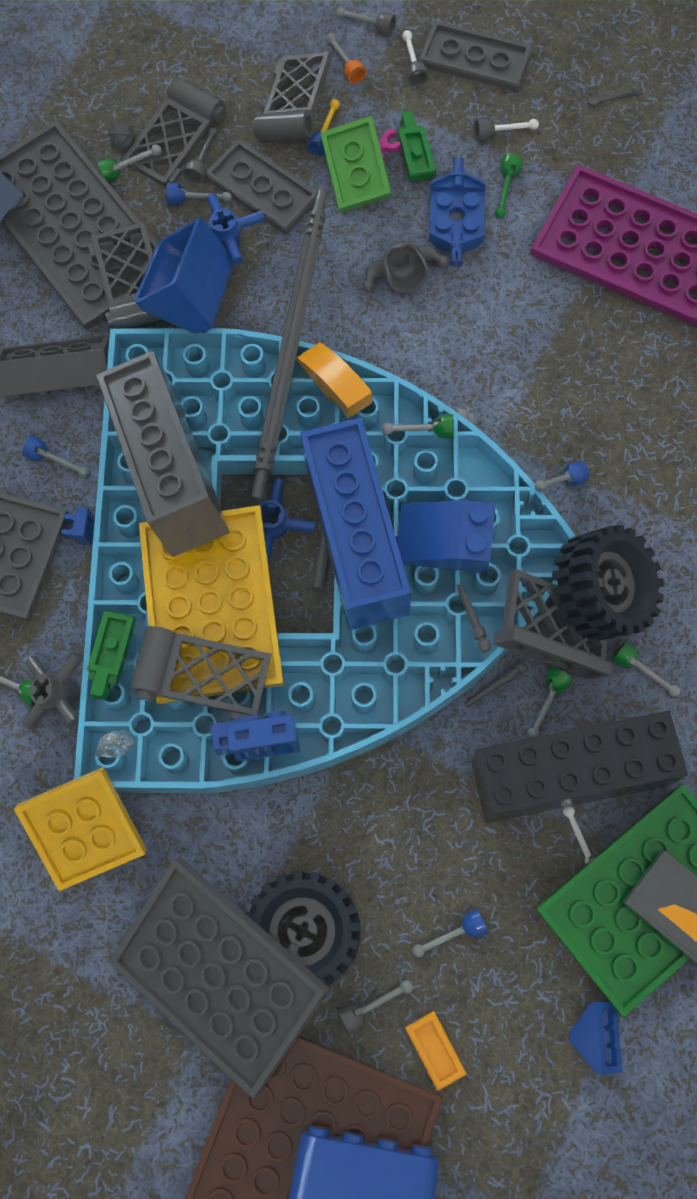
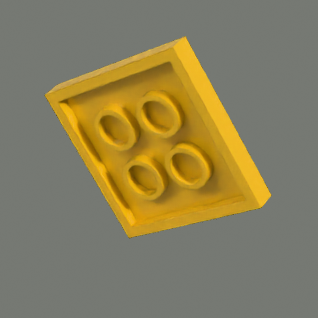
[14,767,147,891]

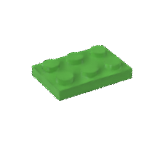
[320,115,393,213]

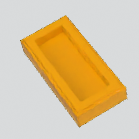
[405,1011,467,1091]

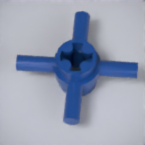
[207,193,265,265]
[258,478,316,565]

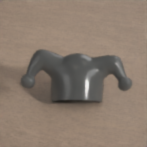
[362,241,449,293]

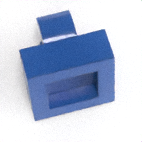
[61,508,95,546]

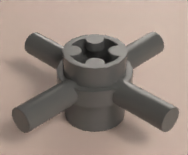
[22,652,83,729]

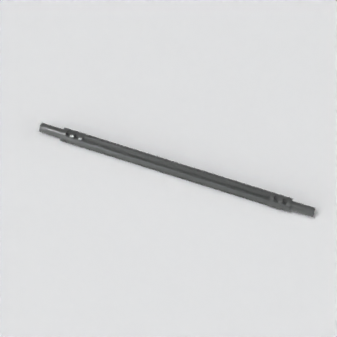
[251,188,328,502]

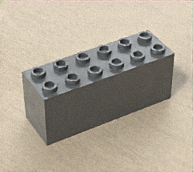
[96,350,230,557]

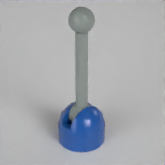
[166,182,232,205]
[22,436,90,478]
[535,461,589,492]
[412,908,489,958]

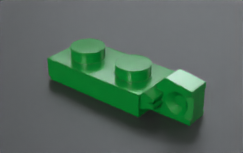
[397,111,436,182]
[87,611,136,701]

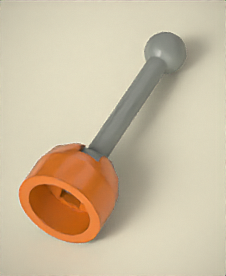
[326,33,367,84]

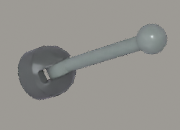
[336,7,396,37]
[336,980,413,1035]

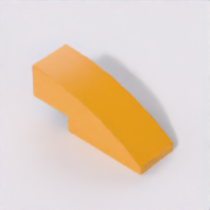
[297,342,372,419]

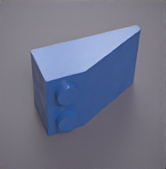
[397,500,496,574]

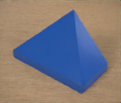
[569,1001,623,1075]

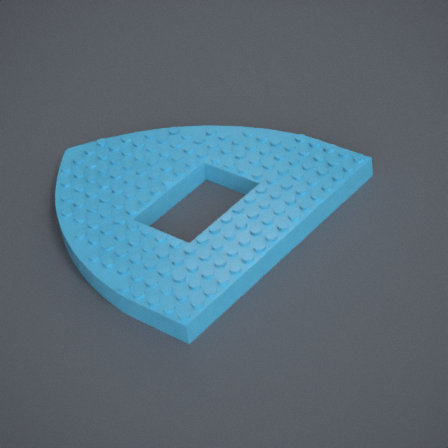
[74,328,575,794]

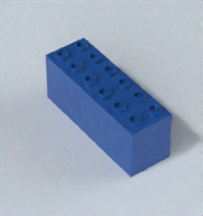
[300,417,411,630]

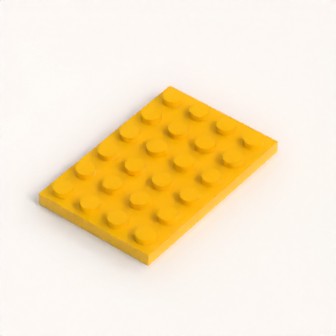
[139,505,284,704]

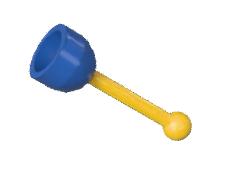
[306,99,340,156]

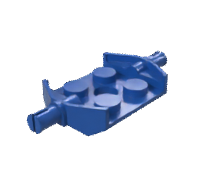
[429,157,486,267]

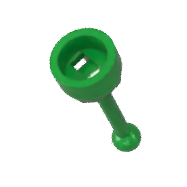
[495,154,523,218]

